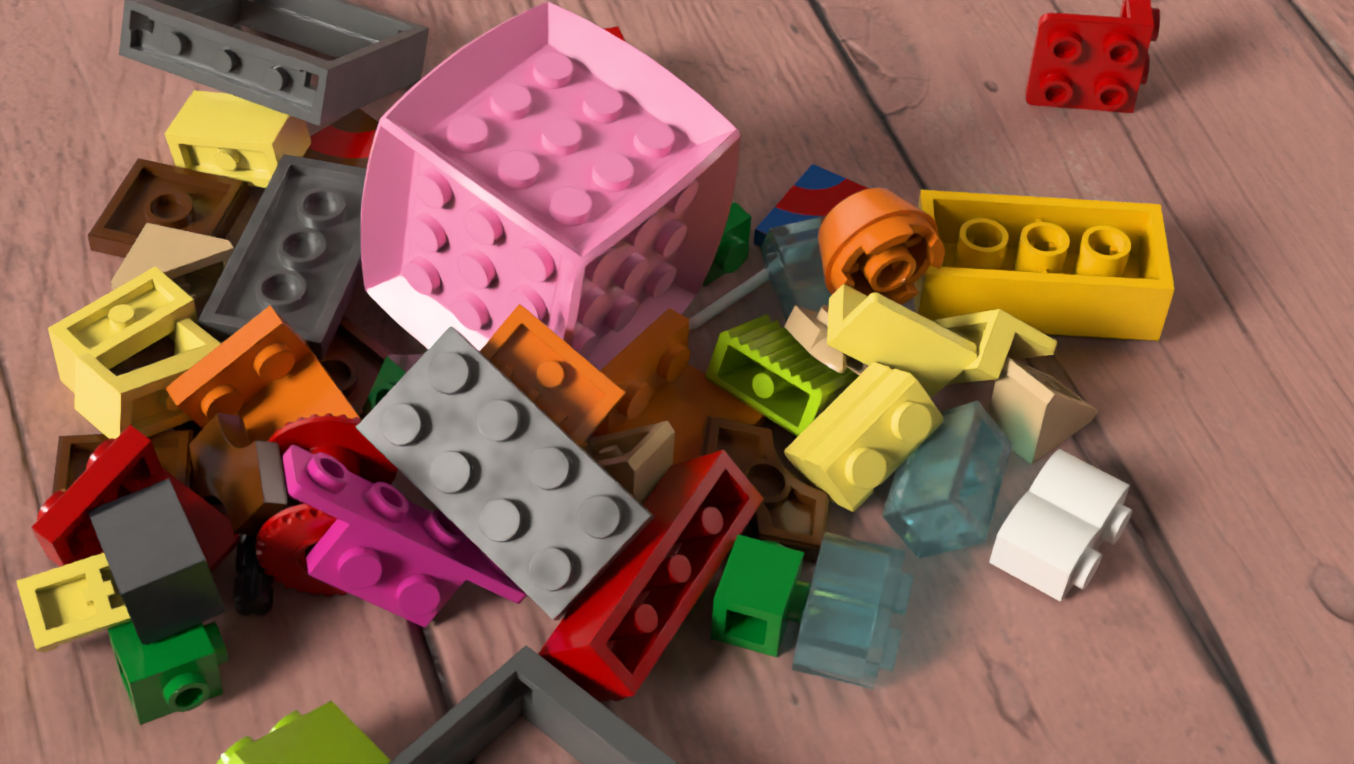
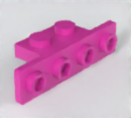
[283,445,527,628]

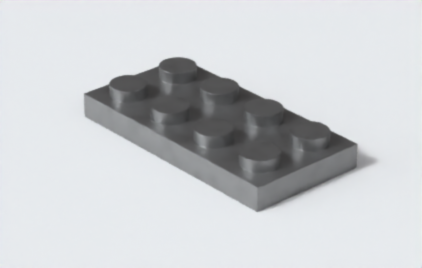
[198,154,367,360]
[356,325,655,621]

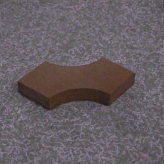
[189,413,288,535]
[699,416,829,563]

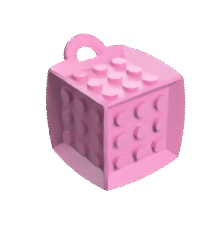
[361,2,740,370]

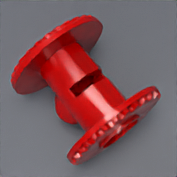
[256,413,398,596]

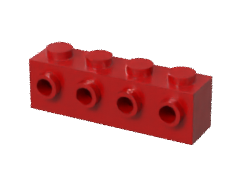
[538,450,764,702]

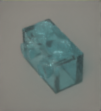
[882,401,1013,559]

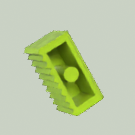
[705,314,860,437]

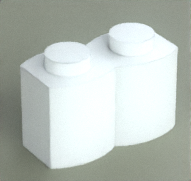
[989,449,1132,602]

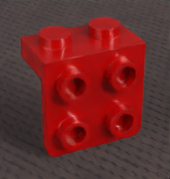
[1025,0,1160,113]
[31,425,241,574]

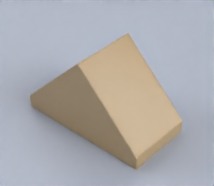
[111,223,234,308]
[985,357,1098,465]
[585,421,675,505]

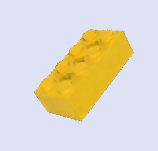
[914,190,1175,341]

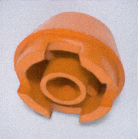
[818,188,945,305]

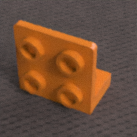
[480,303,626,450]
[165,305,362,443]
[591,308,765,465]

